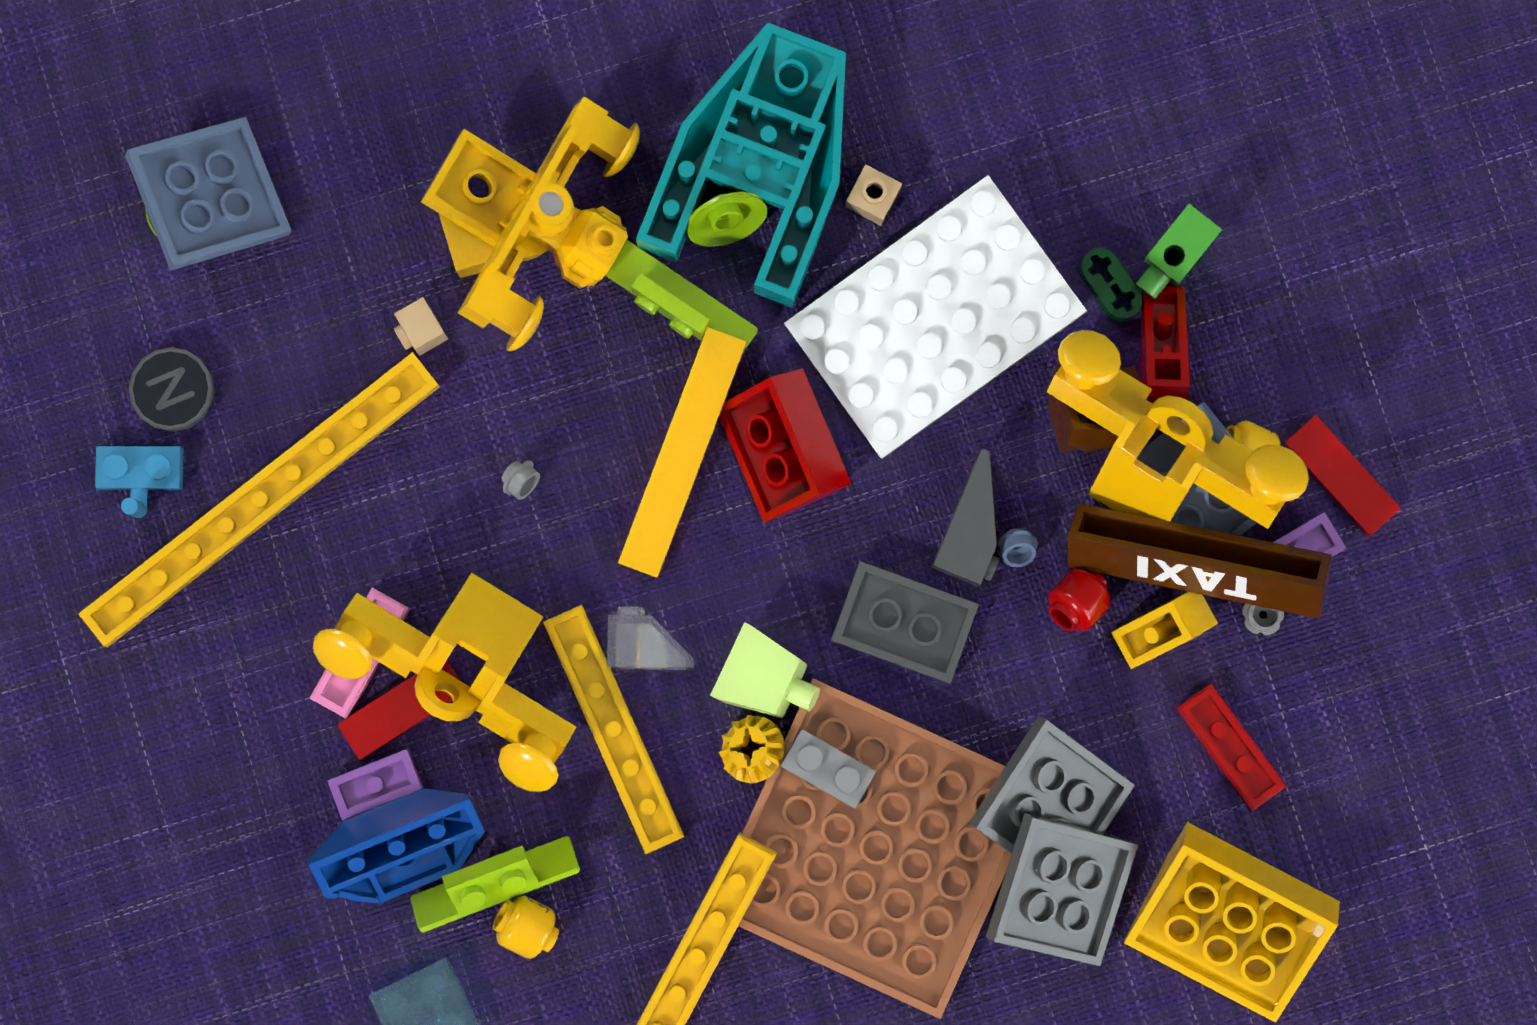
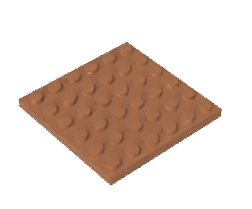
[738,679,1011,1019]

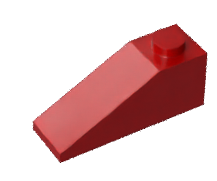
[1139,286,1190,404]

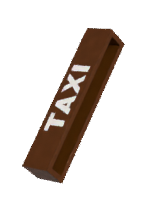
[1068,503,1332,619]

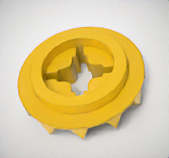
[718,715,785,783]

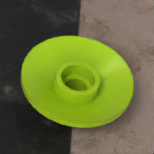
[686,192,767,247]

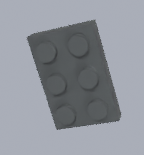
[831,561,979,684]

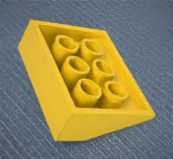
[1124,822,1340,1023]

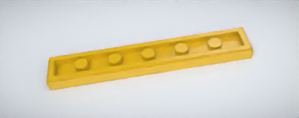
[618,327,747,578]
[543,605,685,854]
[636,832,777,1025]

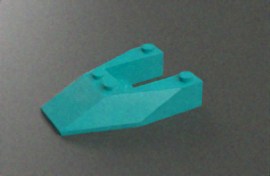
[636,22,846,308]

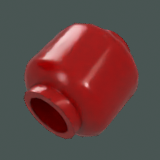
[1048,569,1111,632]

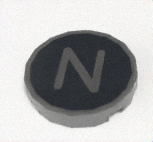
[129,347,215,432]

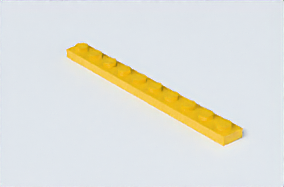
[79,352,440,648]

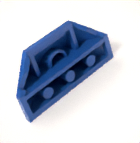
[307,788,485,904]

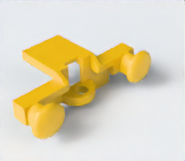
[1047,330,1309,529]
[313,573,577,792]

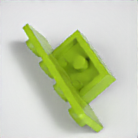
[605,239,758,352]
[410,836,580,932]

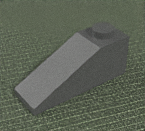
[931,449,1000,587]

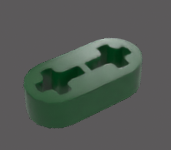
[1079,248,1142,322]

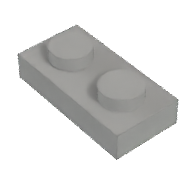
[781,729,876,809]

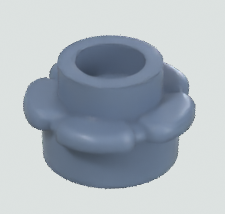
[997,529,1038,567]

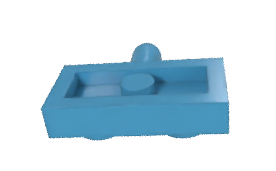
[95,446,184,518]

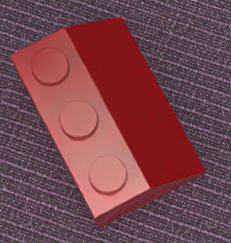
[719,368,852,523]

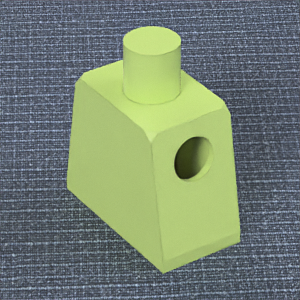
[710,622,820,718]

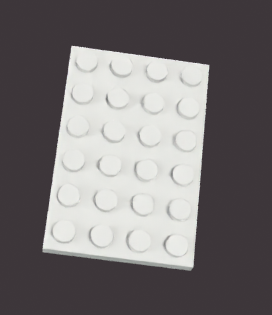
[784,175,1087,459]

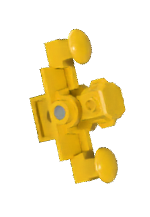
[421,96,640,351]

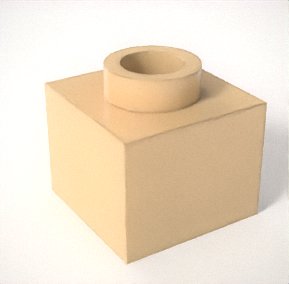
[845,164,902,226]
[393,297,448,356]

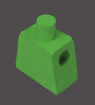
[1135,204,1222,299]

